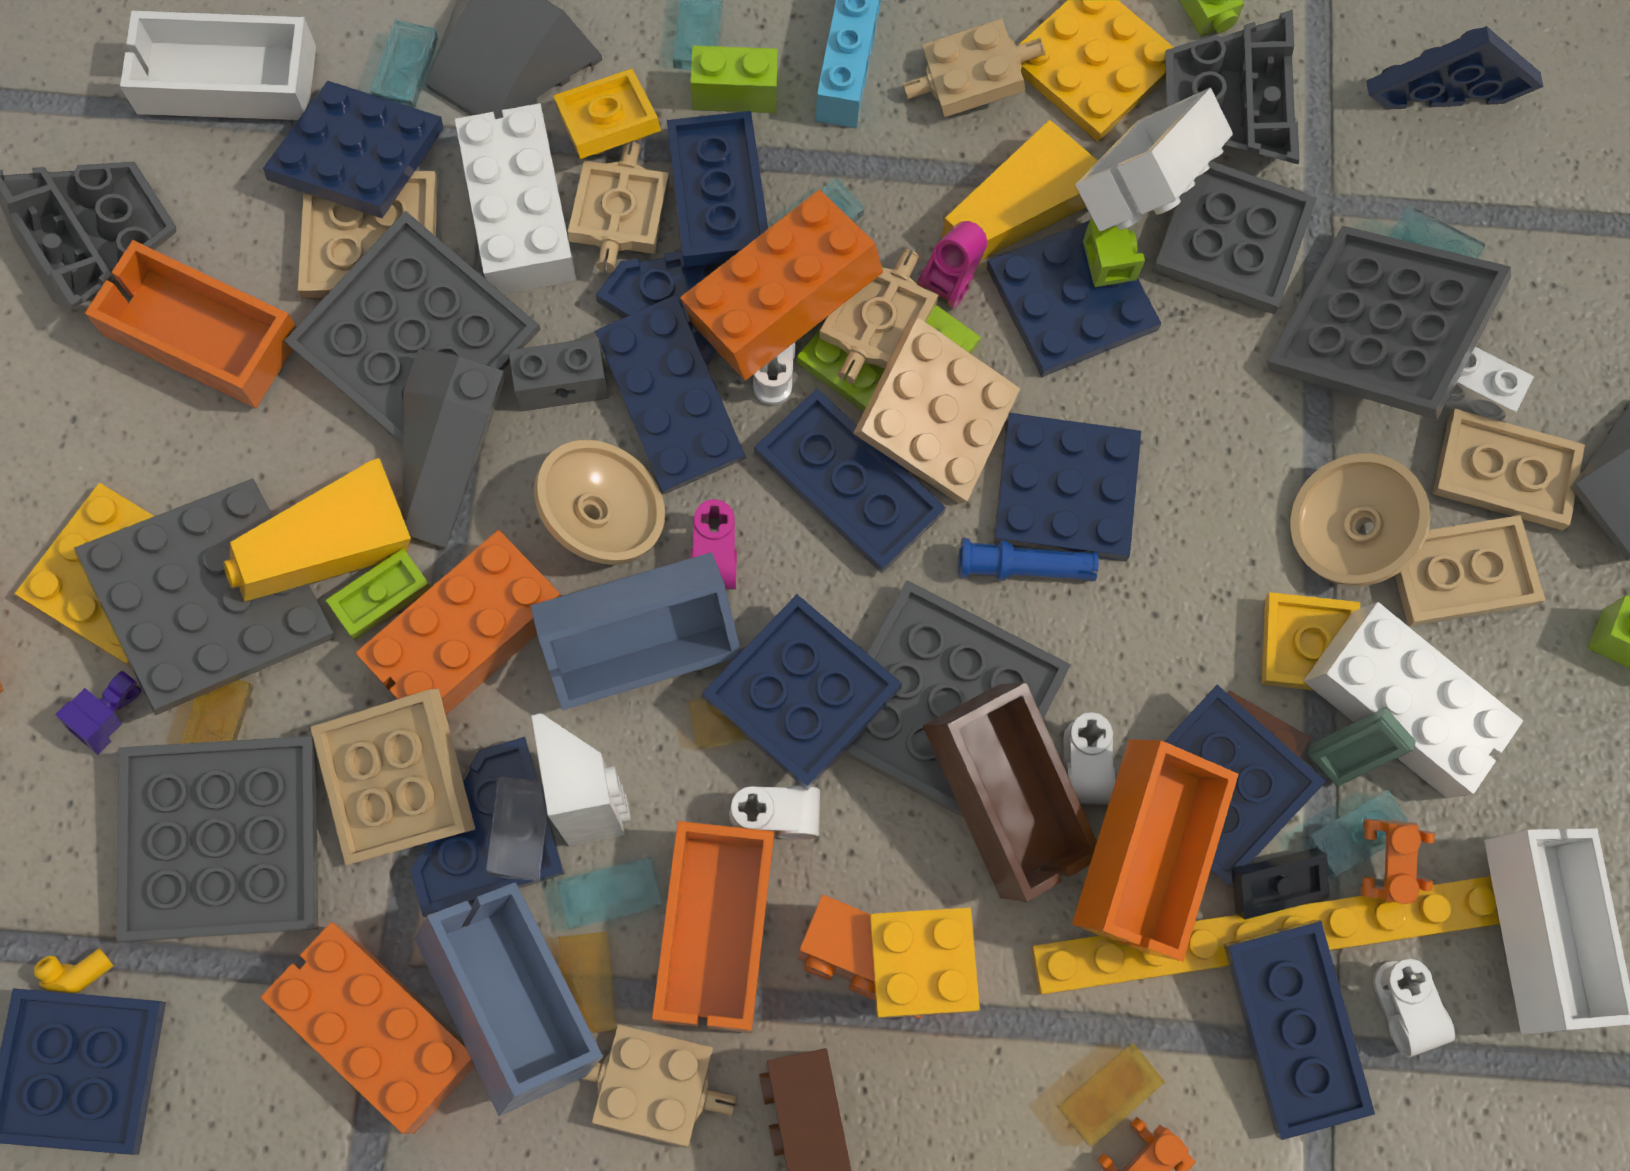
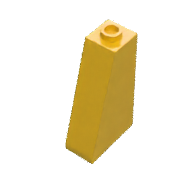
[941,120,1098,261]
[223,458,411,602]

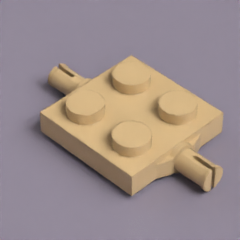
[903,18,1045,117]
[568,141,669,273]
[819,249,938,384]
[582,1024,737,1148]

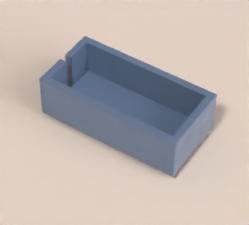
[530,552,741,710]
[415,882,603,1116]

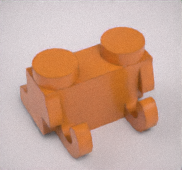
[1360,819,1435,904]
[1096,1117,1196,1171]

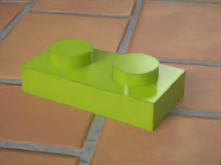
[326,548,431,641]

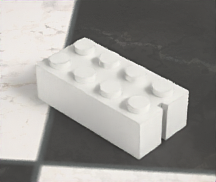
[120,11,316,120]
[1075,88,1233,232]
[455,103,577,294]
[1303,602,1523,798]
[1484,828,1630,1035]

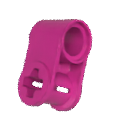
[917,221,987,309]
[690,499,737,590]

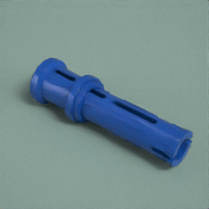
[958,538,1099,581]

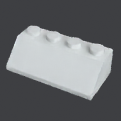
[531,713,631,846]

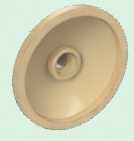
[534,440,665,564]
[1290,453,1430,586]

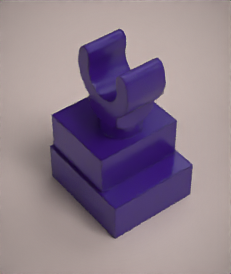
[55,670,142,755]

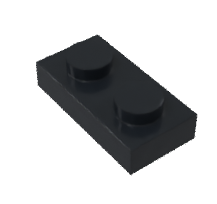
[1232,847,1329,920]

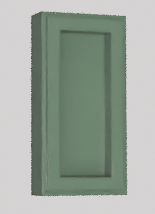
[1307,707,1416,787]

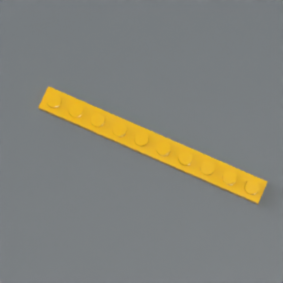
[1031,876,1500,995]

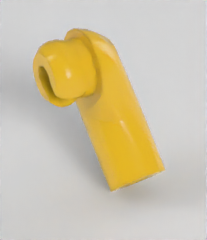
[33,947,114,994]

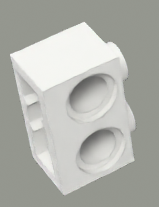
[1445,347,1534,422]

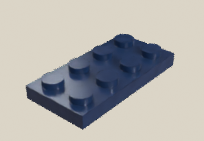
[667,111,768,267]
[595,295,747,494]
[754,389,946,574]
[1223,920,1375,1140]

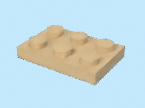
[1432,409,1585,531]
[1394,515,1545,627]

